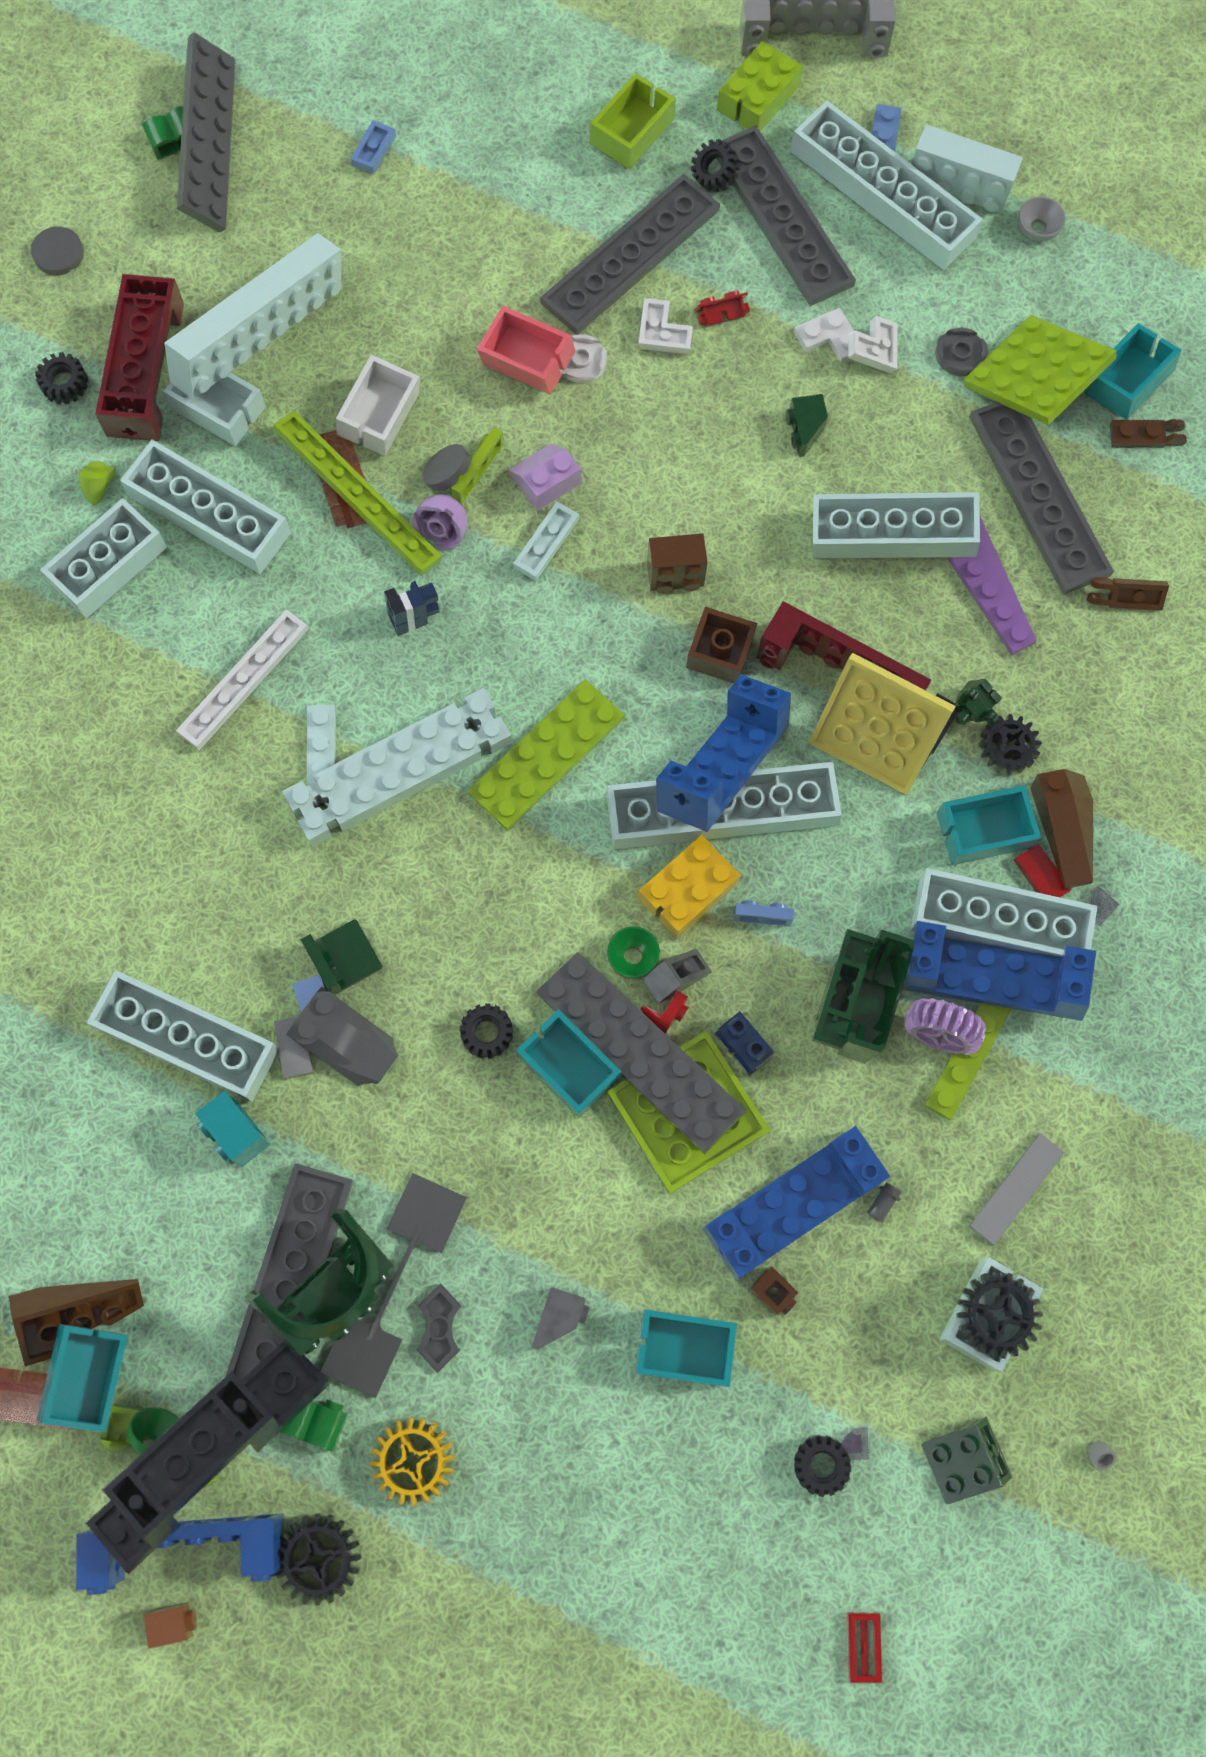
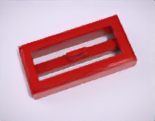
[847,1612,882,1683]

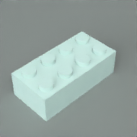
[911,124,1023,214]
[40,498,167,619]

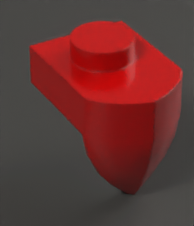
[641,991,689,1033]

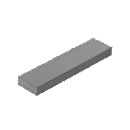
[968,1134,1065,1246]

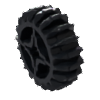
[956,1271,1043,1359]
[276,1513,362,1606]

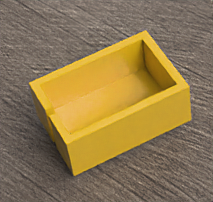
[638,835,741,939]

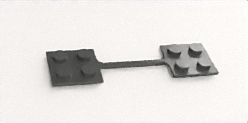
[320,1173,467,1398]

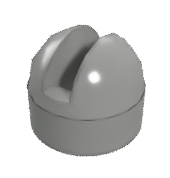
[1088,1441,1117,1471]

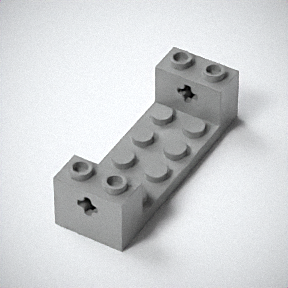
[740,0,896,58]

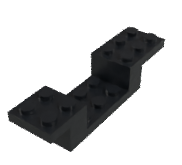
[86,1342,330,1574]

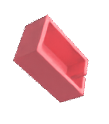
[477,305,576,395]

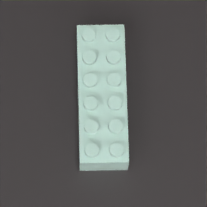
[120,440,291,574]
[813,492,980,558]
[910,868,1098,958]
[87,970,279,1102]

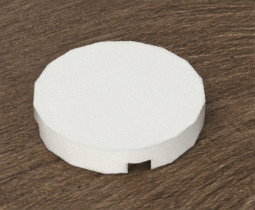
[560,334,607,384]

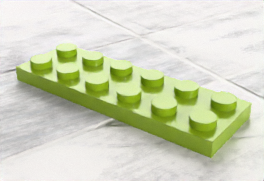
[468,679,625,831]

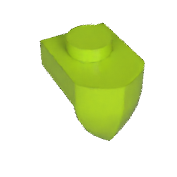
[79,461,116,506]
[100,1405,139,1453]

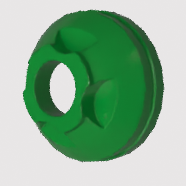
[607,926,660,979]
[127,1407,180,1455]

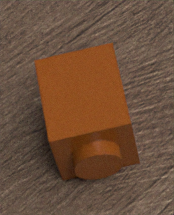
[144,1602,197,1649]

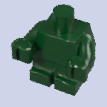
[955,679,1002,725]

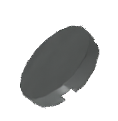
[31,226,84,275]
[935,327,988,377]
[422,444,471,491]

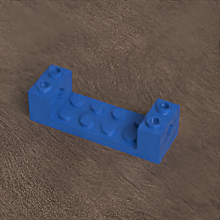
[656,674,791,832]
[906,921,1096,1021]
[702,1126,891,1280]
[76,1513,284,1595]

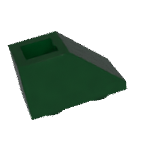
[786,394,828,457]

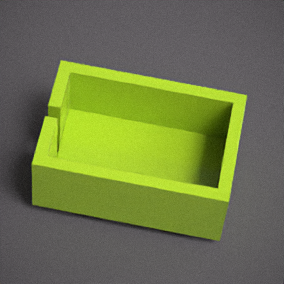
[717,41,803,132]
[590,73,676,169]

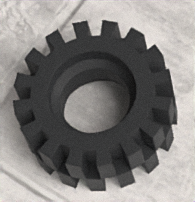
[691,139,741,193]
[35,352,88,405]
[460,1003,513,1059]
[794,1435,851,1497]

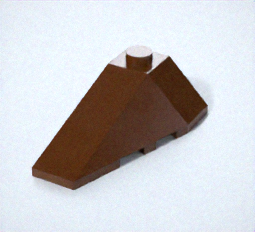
[1030,769,1093,889]
[8,1279,144,1367]

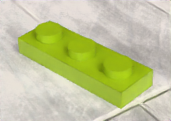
[450,427,504,505]

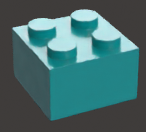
[195,1090,271,1167]

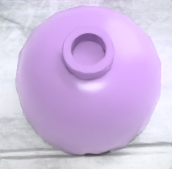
[412,494,468,550]

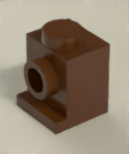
[748,1266,799,1316]

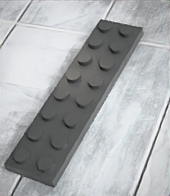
[177,32,235,232]
[716,125,856,306]
[540,173,720,335]
[969,402,1114,595]
[536,952,746,1155]
[225,1163,353,1380]

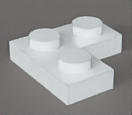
[638,298,693,355]
[794,308,854,363]
[848,316,897,374]

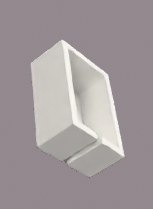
[336,355,420,456]

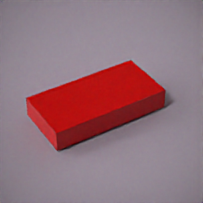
[1014,844,1071,898]

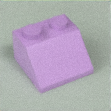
[507,443,581,511]

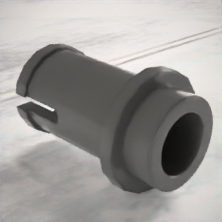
[866,1182,901,1223]

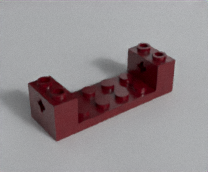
[95,274,184,441]
[756,601,932,691]

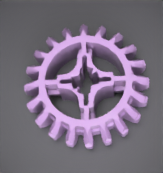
[905,998,986,1055]

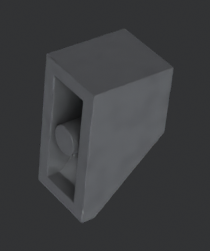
[643,949,712,1003]
[532,1287,590,1349]

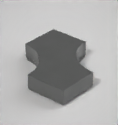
[417,1283,461,1373]

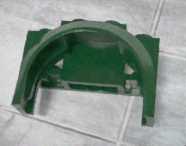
[812,929,914,1064]
[244,1209,394,1356]

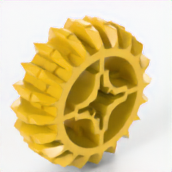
[370,1417,455,1506]

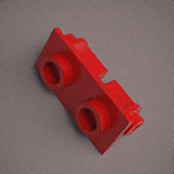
[694,290,750,327]

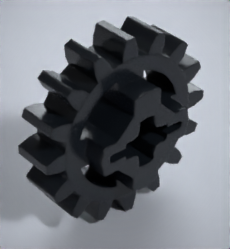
[978,714,1042,775]

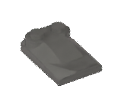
[286,986,399,1086]

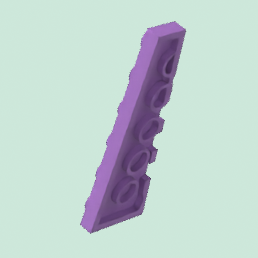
[946,517,1037,656]

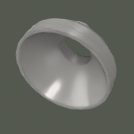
[1018,197,1066,241]

